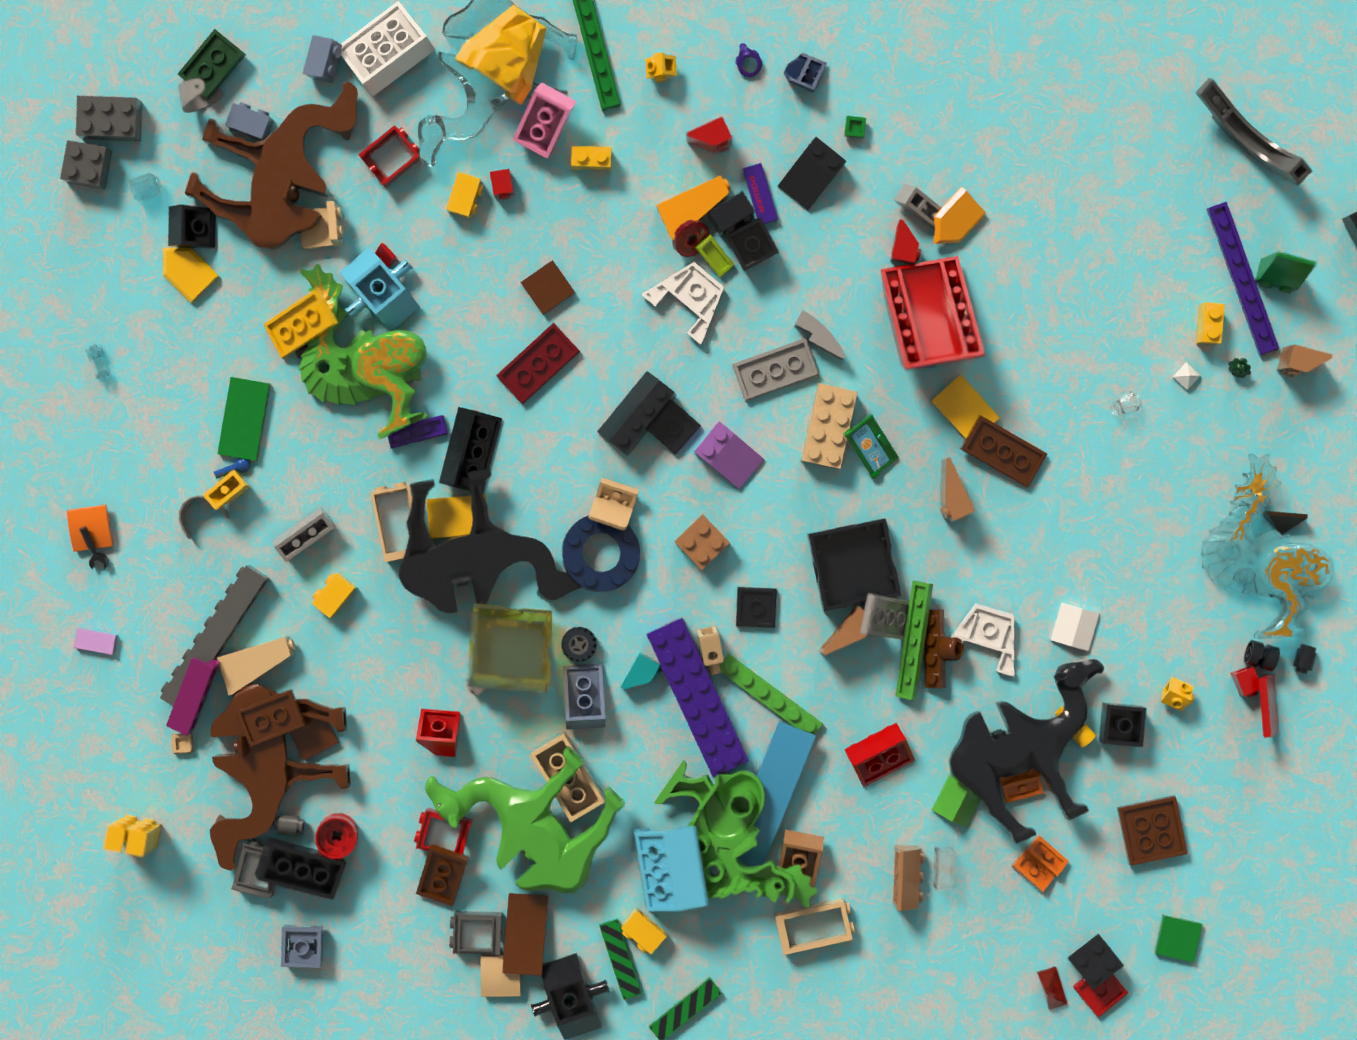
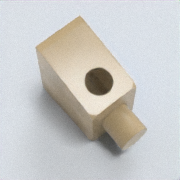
[696,626,724,674]

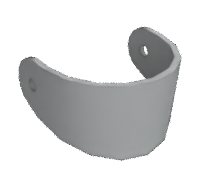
[178,78,223,113]
[179,495,230,539]

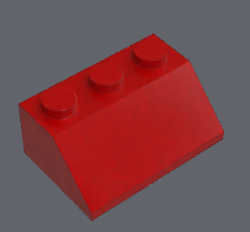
[844,723,915,787]

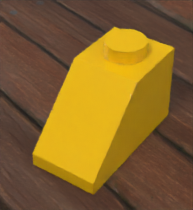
[203,470,250,510]

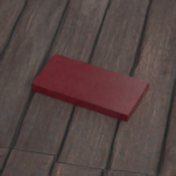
[496,322,580,404]

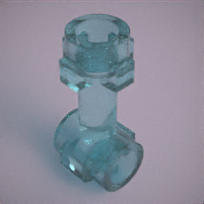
[85,344,111,382]

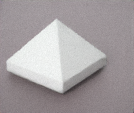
[1173,362,1201,390]

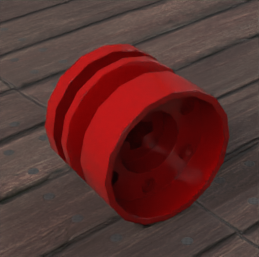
[315,813,359,859]

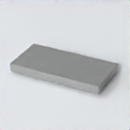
[732,338,819,401]
[860,594,910,640]

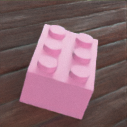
[513,83,577,159]

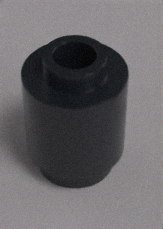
[1292,644,1317,674]

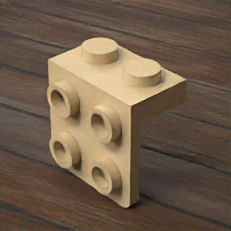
[301,201,344,249]
[588,478,639,530]

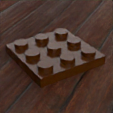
[1117,795,1188,866]

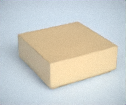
[171,732,194,754]

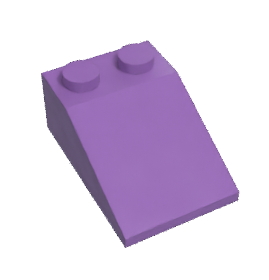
[694,421,764,489]

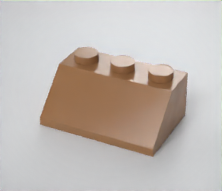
[893,845,924,911]

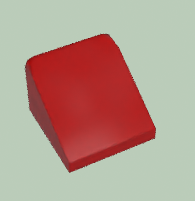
[375,243,398,268]

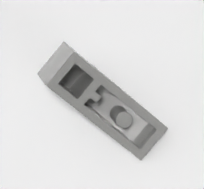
[894,184,941,229]

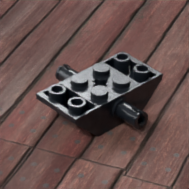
[531,953,610,1040]

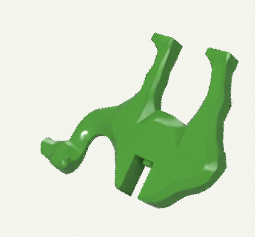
[425,746,625,893]

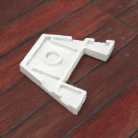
[642,262,724,345]
[951,603,1014,677]

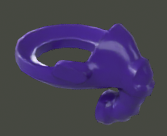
[735,43,762,77]

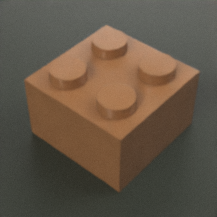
[674,514,730,570]

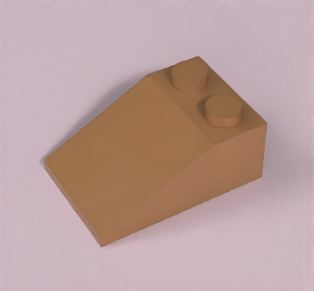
[940,457,975,521]
[819,605,871,655]
[778,829,824,898]

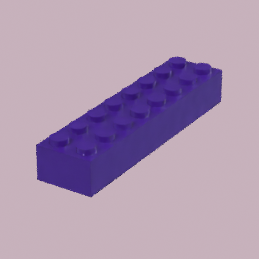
[646,617,749,777]

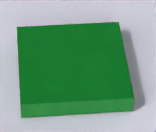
[1154,915,1203,962]

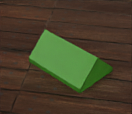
[932,774,981,828]

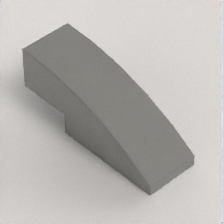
[794,310,845,360]

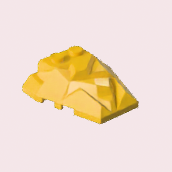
[455,5,546,105]

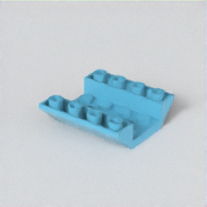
[632,826,708,911]

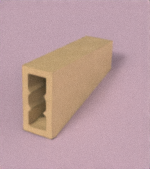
[217,636,295,695]

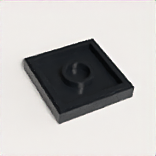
[649,401,701,455]
[736,587,777,628]

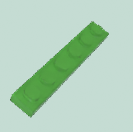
[896,580,933,700]
[720,653,823,735]

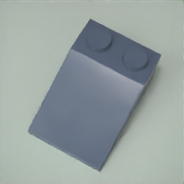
[563,664,606,730]

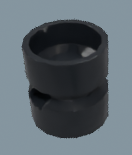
[1244,640,1280,671]

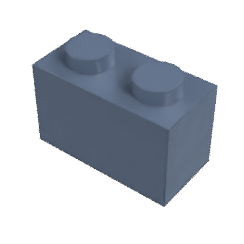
[303,35,342,83]
[225,102,274,141]

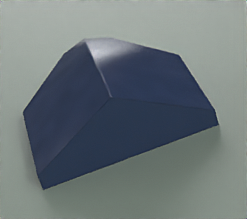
[784,53,827,92]

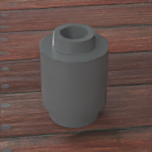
[274,814,305,836]

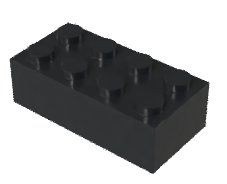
[255,837,346,900]

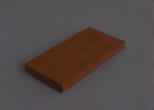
[960,415,1047,488]
[502,893,548,976]

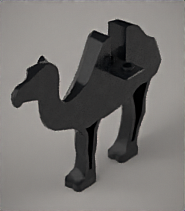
[398,468,582,613]
[949,659,1104,844]

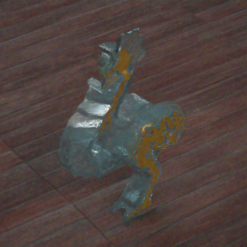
[1201,454,1334,639]

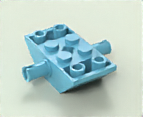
[339,248,420,331]

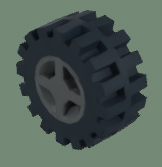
[561,627,597,662]

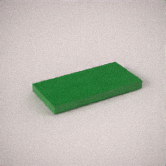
[217,377,271,461]

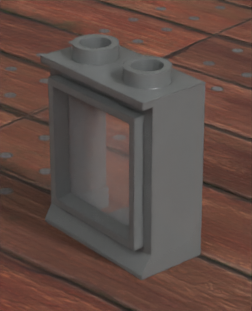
[231,839,276,899]
[449,911,503,955]

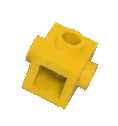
[645,53,677,83]
[1161,677,1194,711]

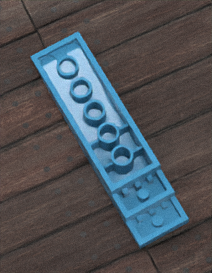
[739,721,816,866]

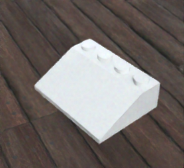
[341,1,435,97]

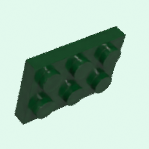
[177,29,246,100]

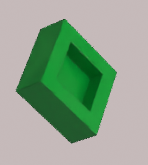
[844,116,866,139]

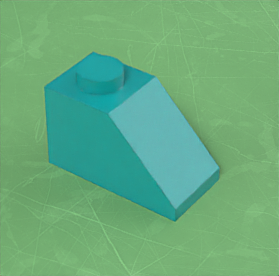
[621,652,662,690]

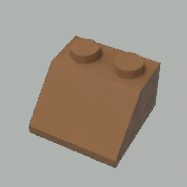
[1277,344,1333,377]

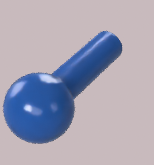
[214,458,251,479]

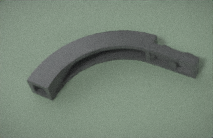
[1195,78,1312,185]

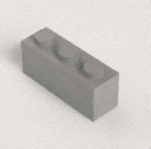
[273,507,334,562]

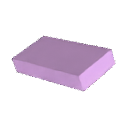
[73,628,117,655]

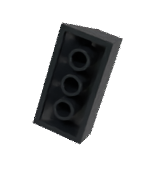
[597,371,677,456]
[439,407,502,491]

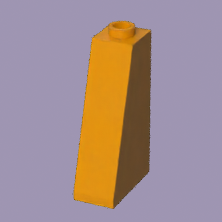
[656,175,731,240]

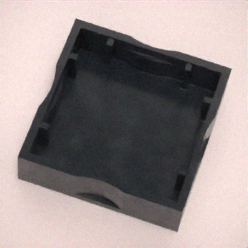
[807,518,902,611]

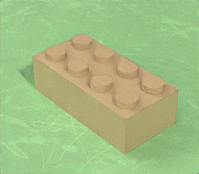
[801,383,857,469]
[530,732,605,822]

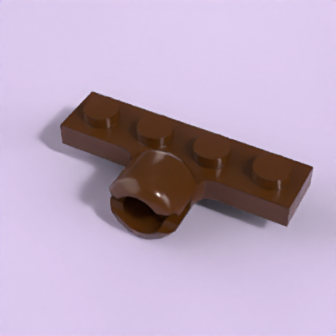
[924,609,964,689]

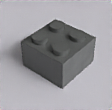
[60,140,112,190]

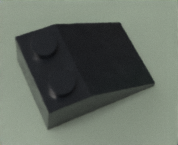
[778,137,846,210]

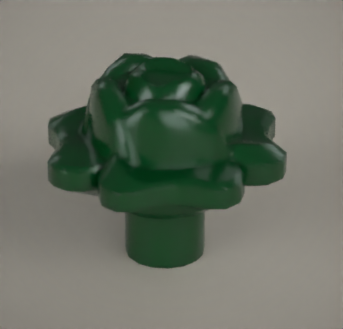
[1228,358,1251,378]

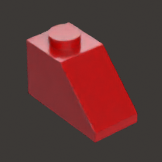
[890,220,921,264]

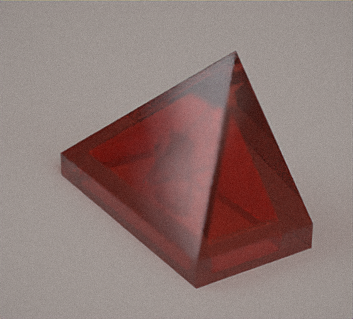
[1037,966,1067,1010]

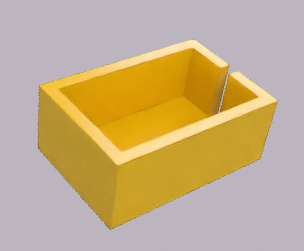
[103,815,162,857]

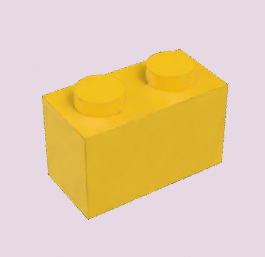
[571,146,612,171]
[446,172,484,219]
[1196,302,1225,345]
[311,572,357,618]
[621,907,667,954]

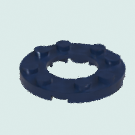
[561,515,640,592]

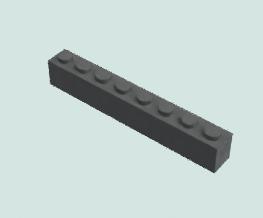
[160,565,269,706]

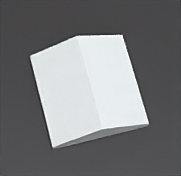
[1050,603,1099,651]

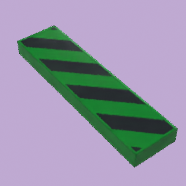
[599,918,642,1000]
[649,977,722,1040]

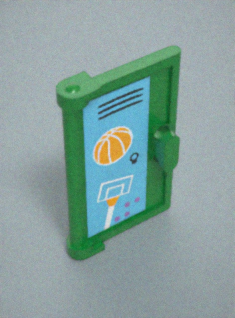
[843,414,899,479]

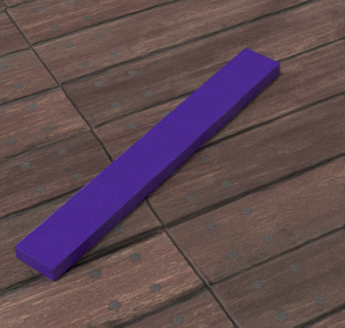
[1207,201,1279,356]

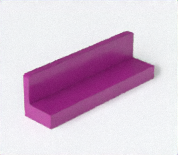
[166,657,220,736]

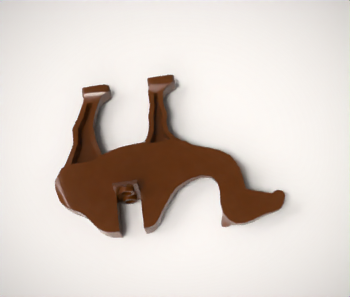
[185,82,358,250]
[210,683,351,871]

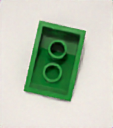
[1255,252,1317,293]

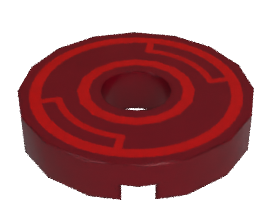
[672,219,710,257]

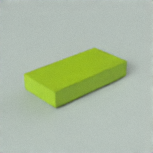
[695,234,735,278]

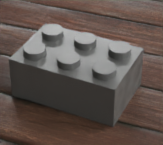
[76,96,142,141]

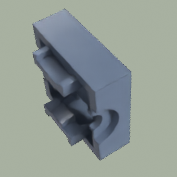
[281,925,324,968]

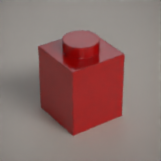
[490,169,514,200]
[1231,666,1260,698]

